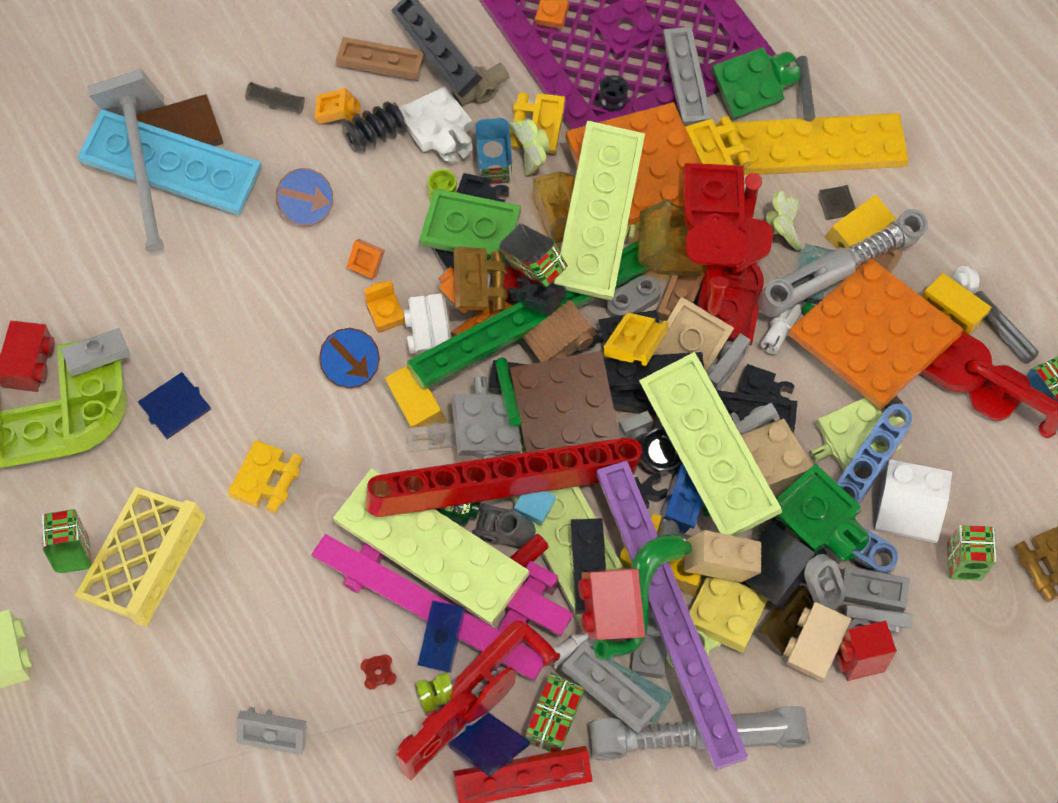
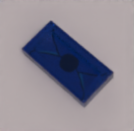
[417,600,466,673]

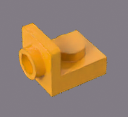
[314,87,361,124]
[364,280,405,333]

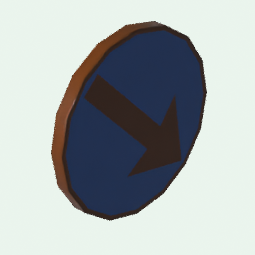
[319,327,380,388]

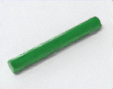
[495,357,521,426]

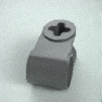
[472,504,536,547]

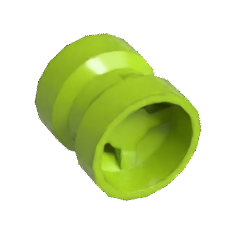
[427,169,457,203]
[415,672,453,714]

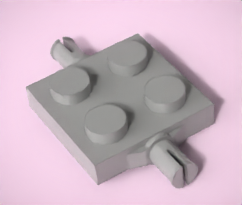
[451,376,522,459]

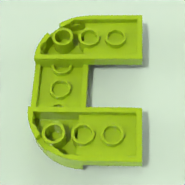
[0,340,127,468]

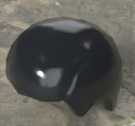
[640,428,682,474]

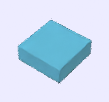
[513,491,556,526]

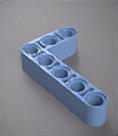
[837,404,912,574]

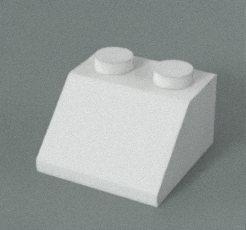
[874,459,952,543]

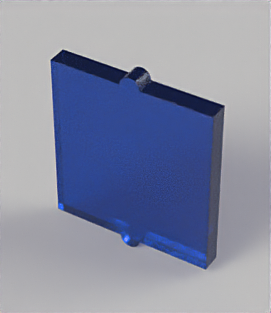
[137,372,211,440]
[449,712,530,777]

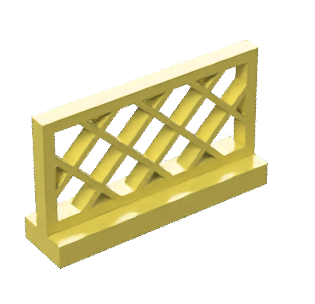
[74,487,206,628]

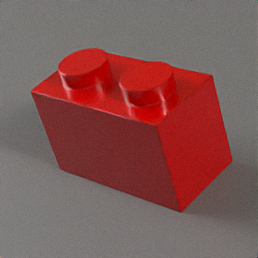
[0,320,55,392]
[835,620,897,681]

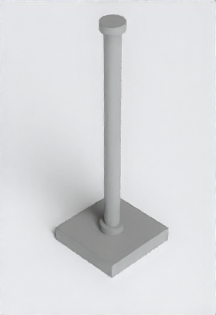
[87,69,165,252]

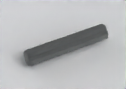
[974,291,1039,364]

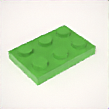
[419,189,521,263]

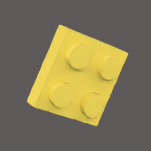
[689,576,768,653]

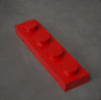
[453,746,593,803]

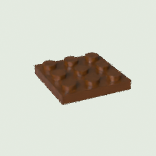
[510,351,620,452]

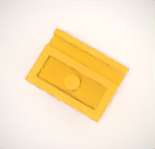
[604,312,668,366]

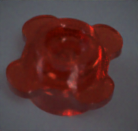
[360,654,397,690]

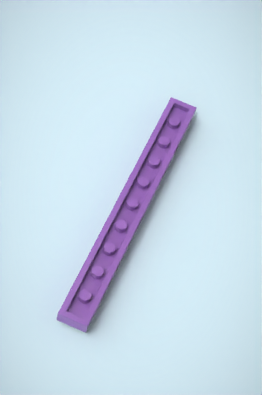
[597,461,748,771]

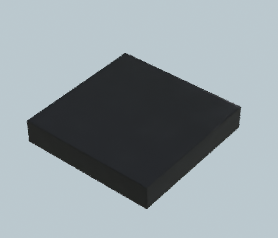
[744,522,817,609]

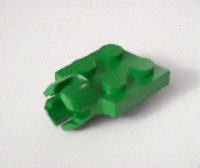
[710,47,801,121]
[776,463,869,562]

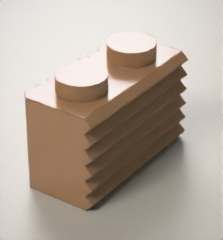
[523,300,597,362]

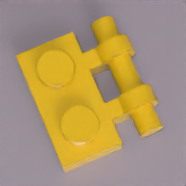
[509,92,566,154]
[685,116,752,168]
[228,440,303,513]

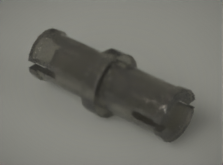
[245,82,305,115]

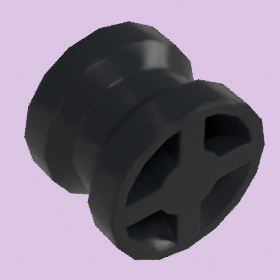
[599,75,628,112]

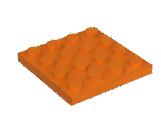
[565,102,700,226]
[789,258,963,410]

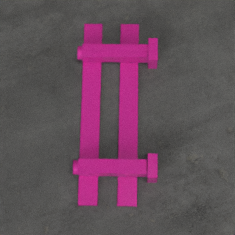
[311,492,574,682]

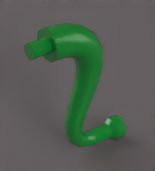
[594,534,692,659]

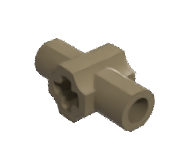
[452,62,510,107]

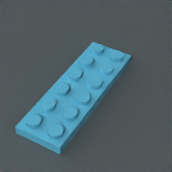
[77,109,262,216]

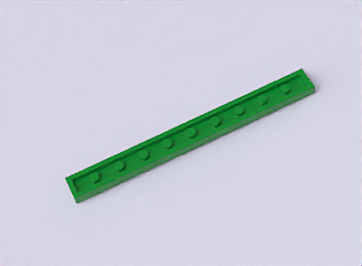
[407,231,673,390]

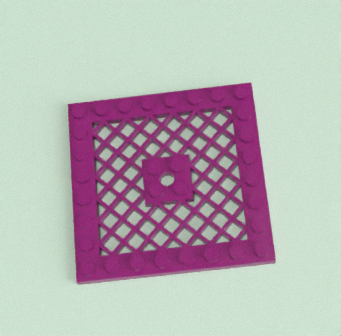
[479,0,777,130]

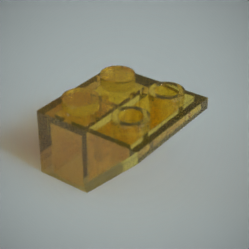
[533,171,575,244]

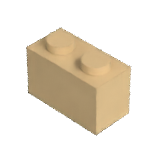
[684,530,761,583]
[784,602,851,682]

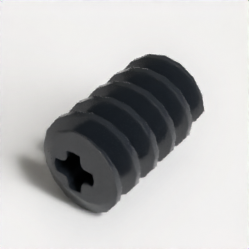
[342,101,407,152]

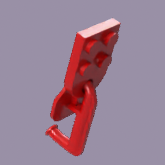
[683,163,747,315]
[698,173,773,346]
[920,331,1058,438]
[396,620,561,781]

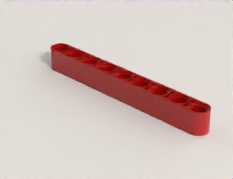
[365,438,642,517]

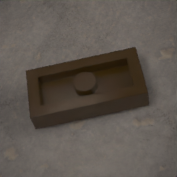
[758,585,814,655]

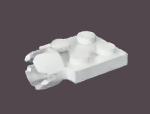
[399,86,473,164]

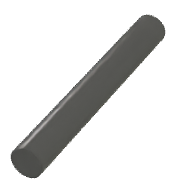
[797,56,815,121]

